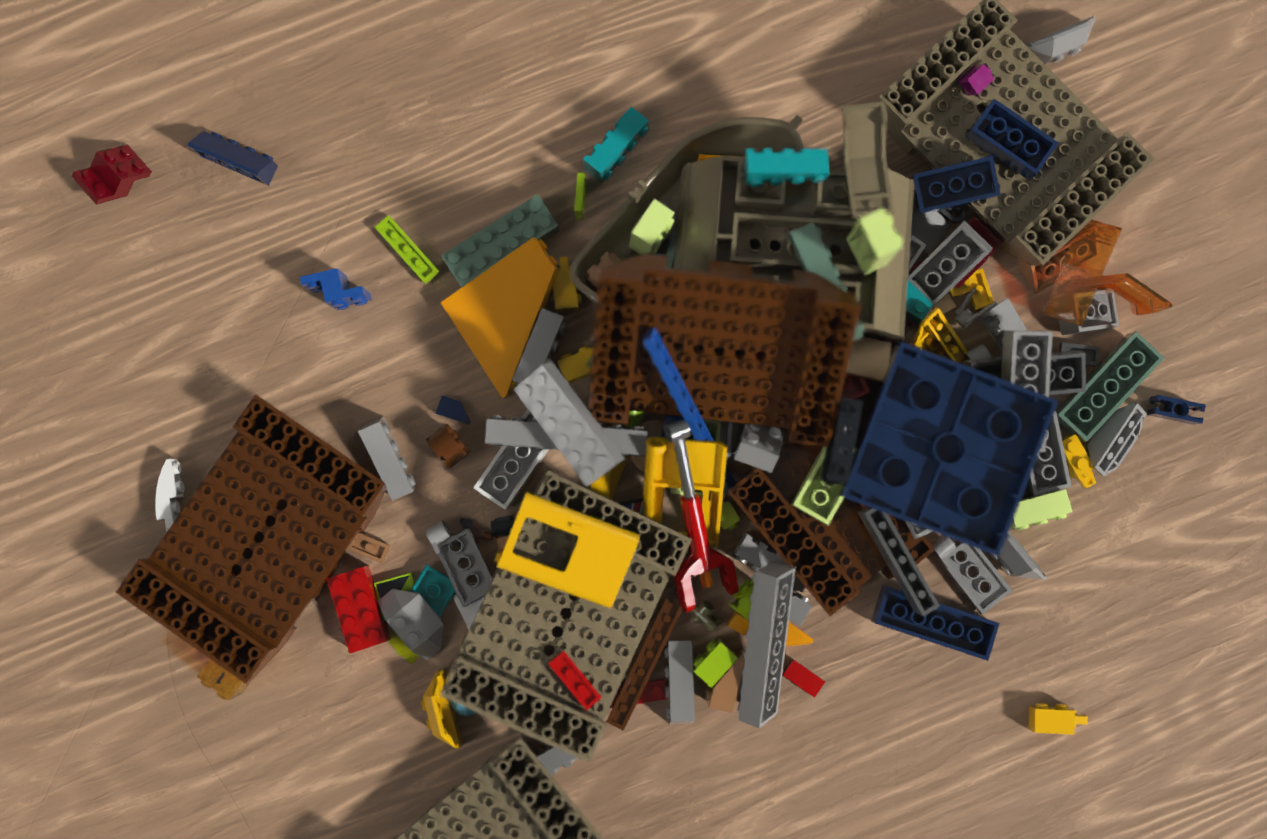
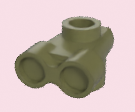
[691,600,722,632]

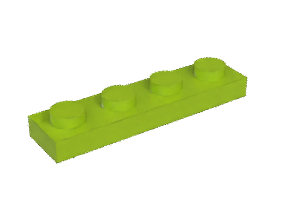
[375,215,439,284]

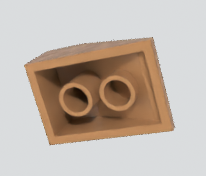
[704,649,745,713]

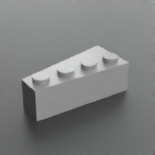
[978,298,1027,351]

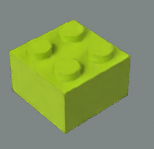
[693,638,738,688]

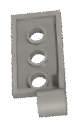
[425,520,493,607]
[930,535,1013,615]

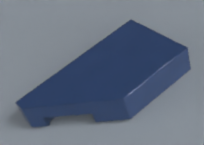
[436,396,471,425]

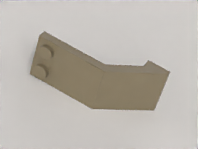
[843,101,894,219]

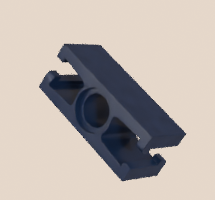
[1147,395,1206,425]

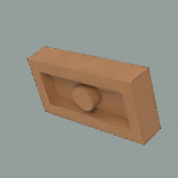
[347,532,391,564]

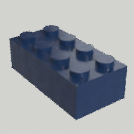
[965,98,1059,181]
[912,156,1001,214]

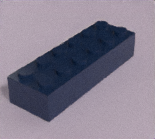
[871,585,1000,661]

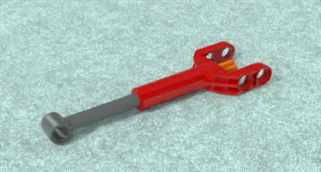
[664,419,739,613]

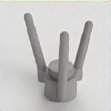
[954,288,997,329]

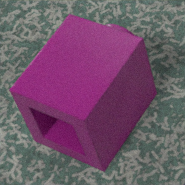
[958,64,994,96]

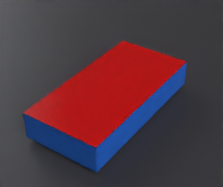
[782,659,825,698]

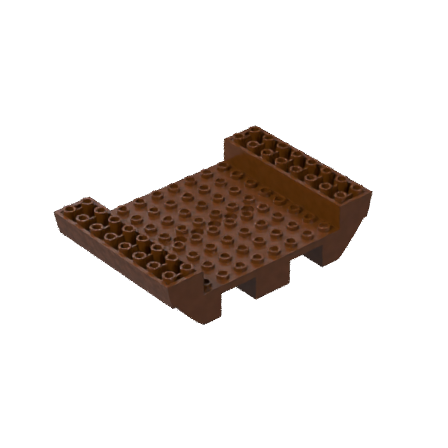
[588,254,861,447]
[728,342,920,617]
[115,394,387,684]

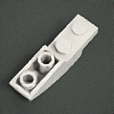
[155,459,185,531]

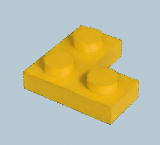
[949,268,994,311]

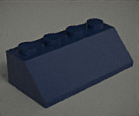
[187,131,278,186]

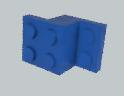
[300,268,372,310]

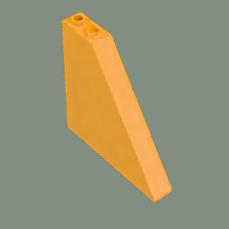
[440,237,559,399]

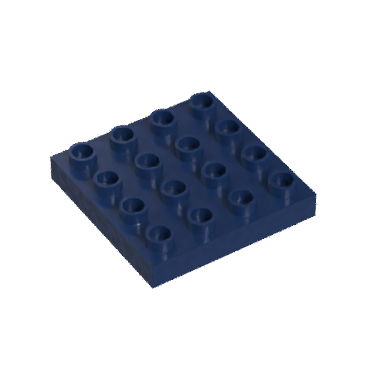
[839,342,1058,556]

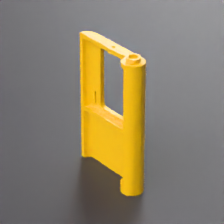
[642,437,727,547]
[494,493,640,609]

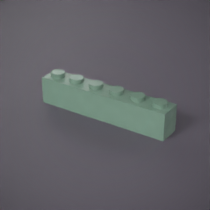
[788,223,864,342]

